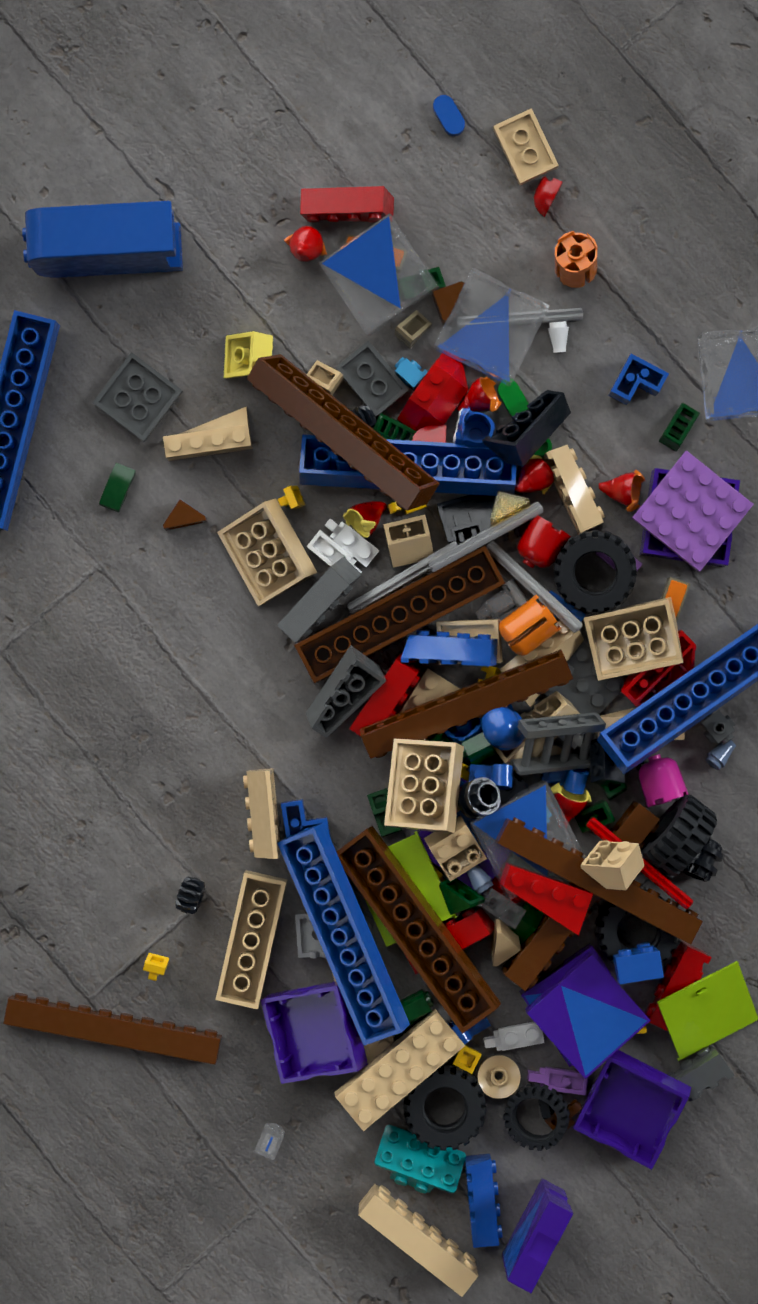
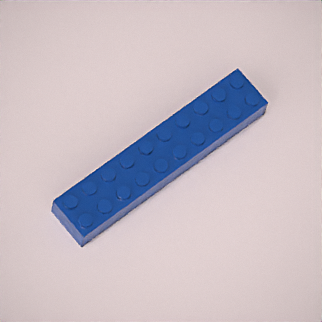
[0,310,60,531]
[299,434,516,497]
[597,624,758,775]
[277,822,410,1046]

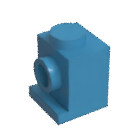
[394,357,428,391]

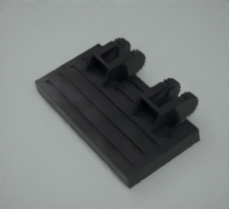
[437,490,531,549]

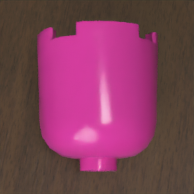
[639,754,689,808]

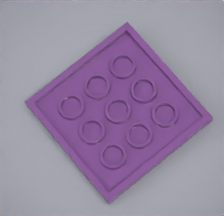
[631,450,754,572]

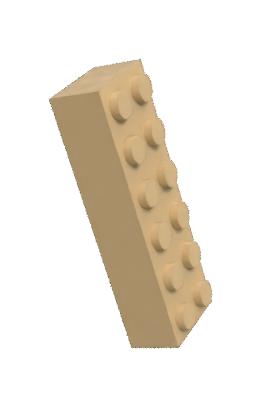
[216,870,287,1009]
[334,1008,465,1131]
[358,1184,478,1297]

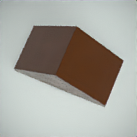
[432,281,465,326]
[163,500,208,531]

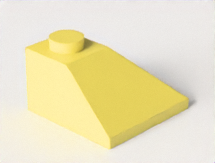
[224,331,273,379]

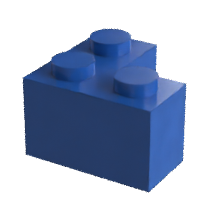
[608,354,669,405]
[281,799,331,838]
[613,943,664,984]

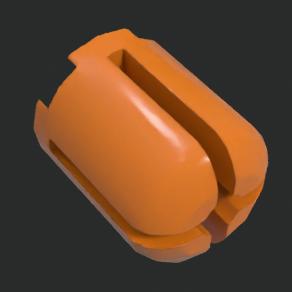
[555,231,598,288]
[499,595,562,656]

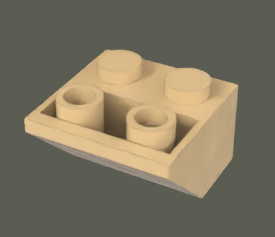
[383,515,434,568]
[424,816,487,881]
[581,840,644,890]

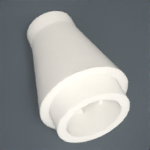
[548,321,569,353]

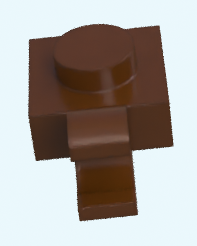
[544,1098,582,1130]

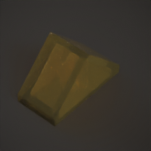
[490,491,530,526]

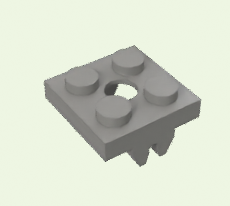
[295,913,326,958]

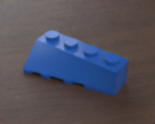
[401,630,498,666]
[465,1153,503,1248]

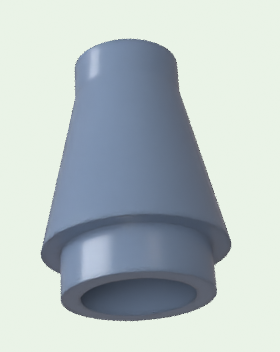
[705,740,736,770]
[467,865,494,895]

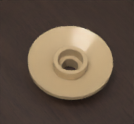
[477,1055,521,1099]

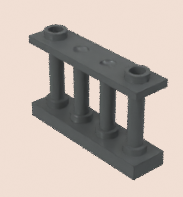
[510,712,606,775]

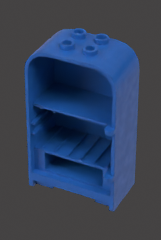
[22,201,183,278]

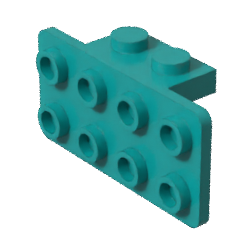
[374,1125,466,1193]

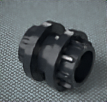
[458,777,501,819]
[683,838,724,882]

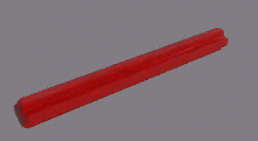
[586,817,694,909]

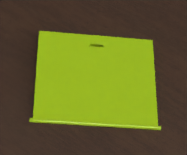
[364,831,457,947]
[657,961,758,1061]

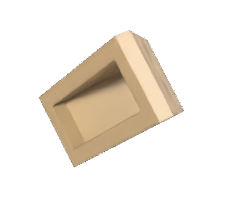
[306,360,344,395]
[491,919,521,966]

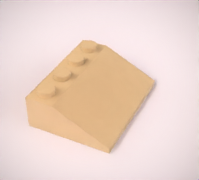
[217,499,318,606]
[584,597,683,681]
[384,739,464,834]
[243,768,281,859]

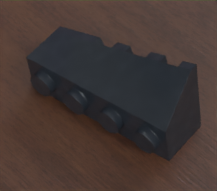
[482,390,571,466]

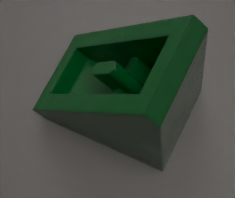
[575,799,615,833]
[439,878,485,915]
[508,901,545,944]

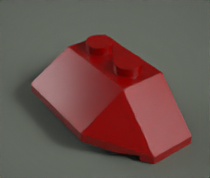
[397,352,468,431]
[621,630,696,707]

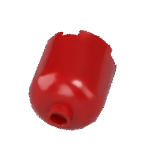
[517,515,571,569]

